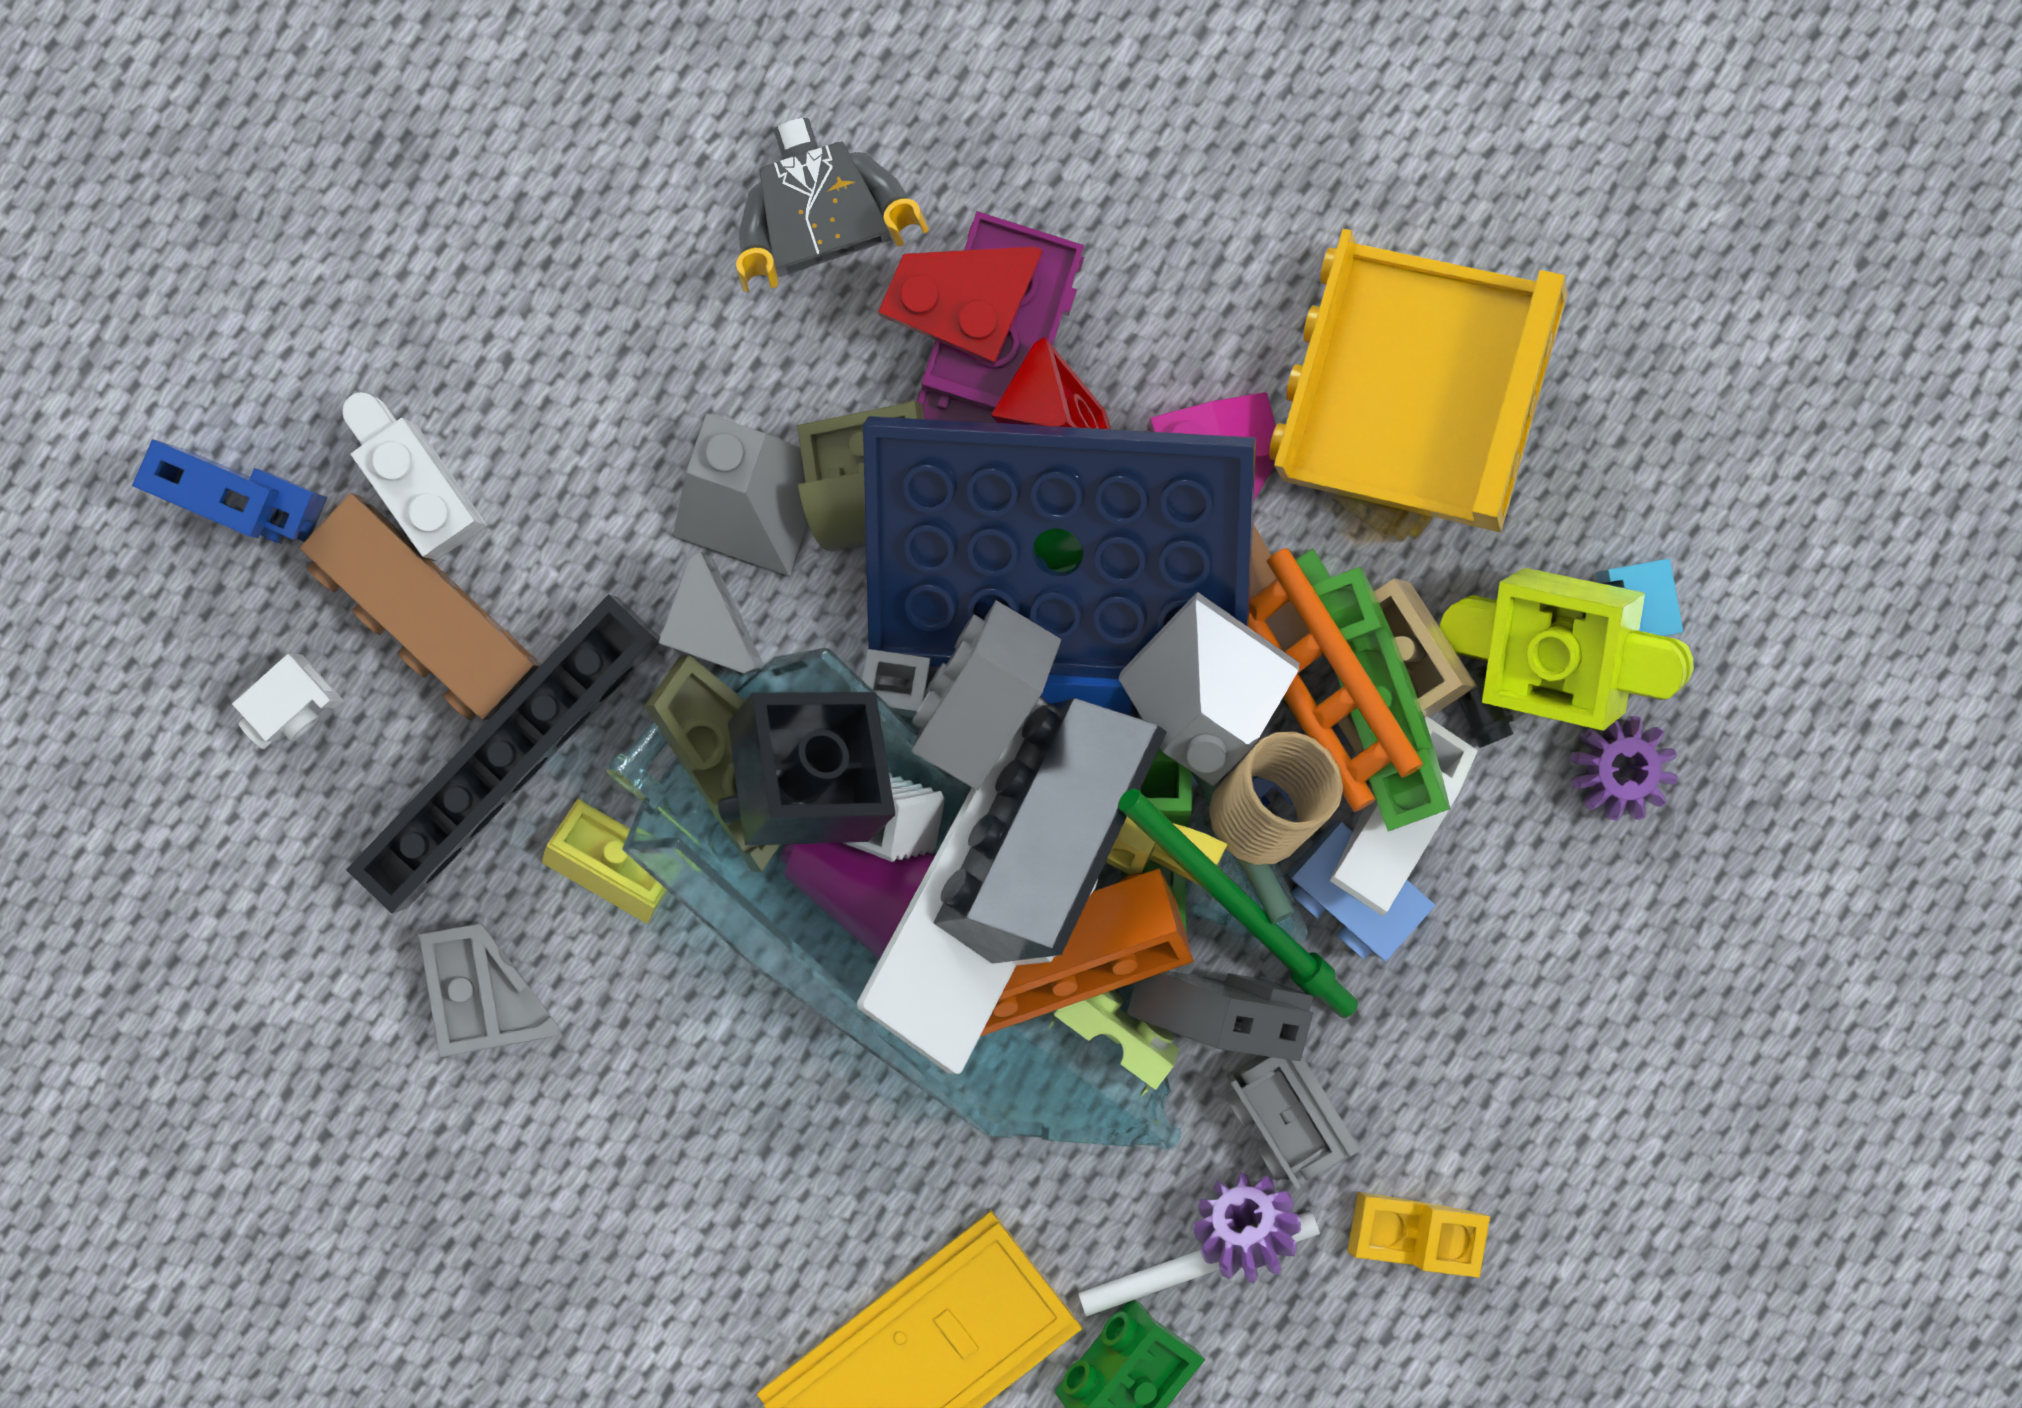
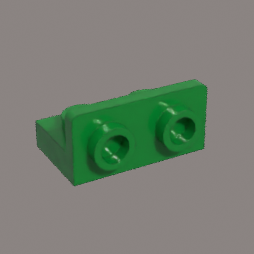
[1055,1300,1205,1408]

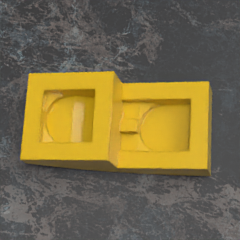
[1347,1191,1490,1278]

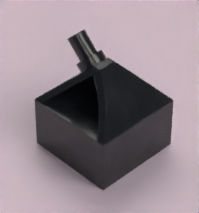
[718,692,896,846]

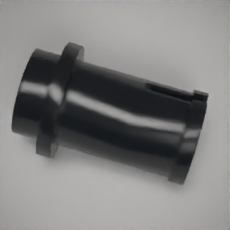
[1458,665,1515,748]

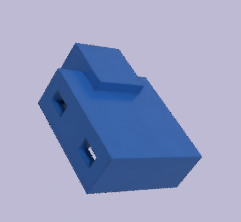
[132,439,328,544]

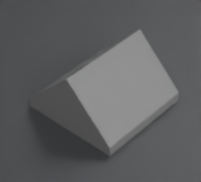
[659,552,766,675]

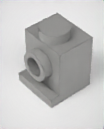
[860,649,930,741]

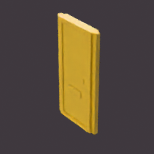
[757,1210,1082,1408]

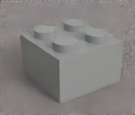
[911,600,1062,791]

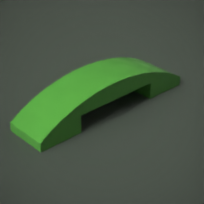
[1312,567,1450,831]

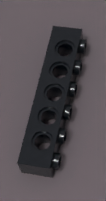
[346,594,660,914]

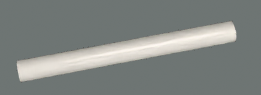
[1078,1211,1320,1317]

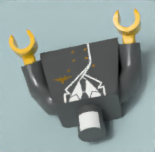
[736,118,929,293]

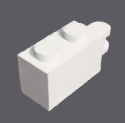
[343,393,487,561]

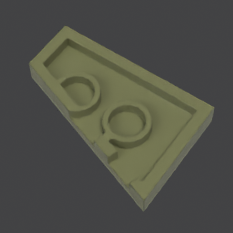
[644,655,780,872]

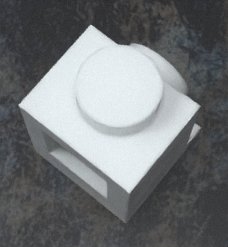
[232,653,344,749]

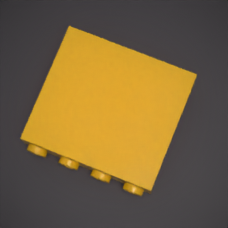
[1269,229,1568,533]

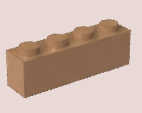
[299,493,541,720]

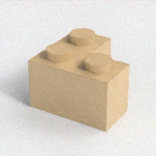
[1323,578,1477,754]

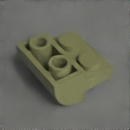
[797,401,925,552]

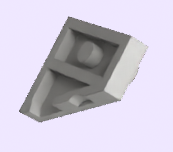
[419,922,559,1058]

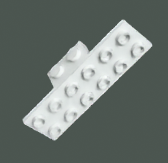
[857,696,1098,1074]

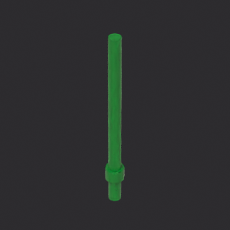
[1118,789,1358,1018]

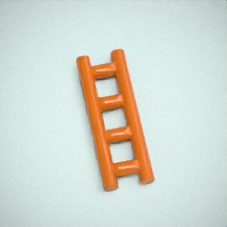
[1249,548,1424,812]

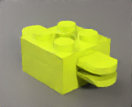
[1440,567,1694,731]

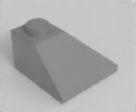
[673,413,808,576]
[1119,592,1300,786]

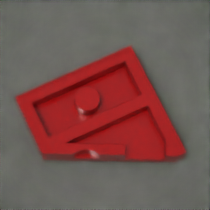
[878,246,1043,365]

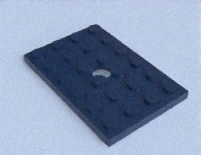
[863,416,1256,679]

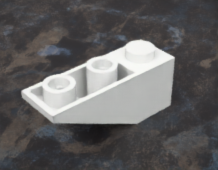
[1330,716,1478,916]

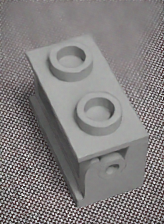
[1224,1055,1360,1190]

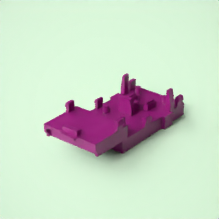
[916,211,1085,423]

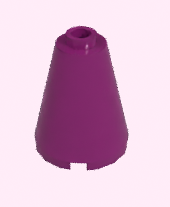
[780,843,936,960]

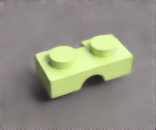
[1049,990,1179,1097]

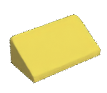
[542,799,685,924]

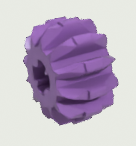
[1570,716,1678,821]
[1193,1172,1301,1284]

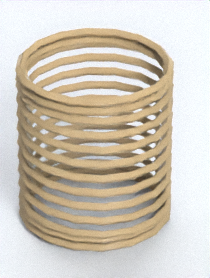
[1209,732,1343,865]

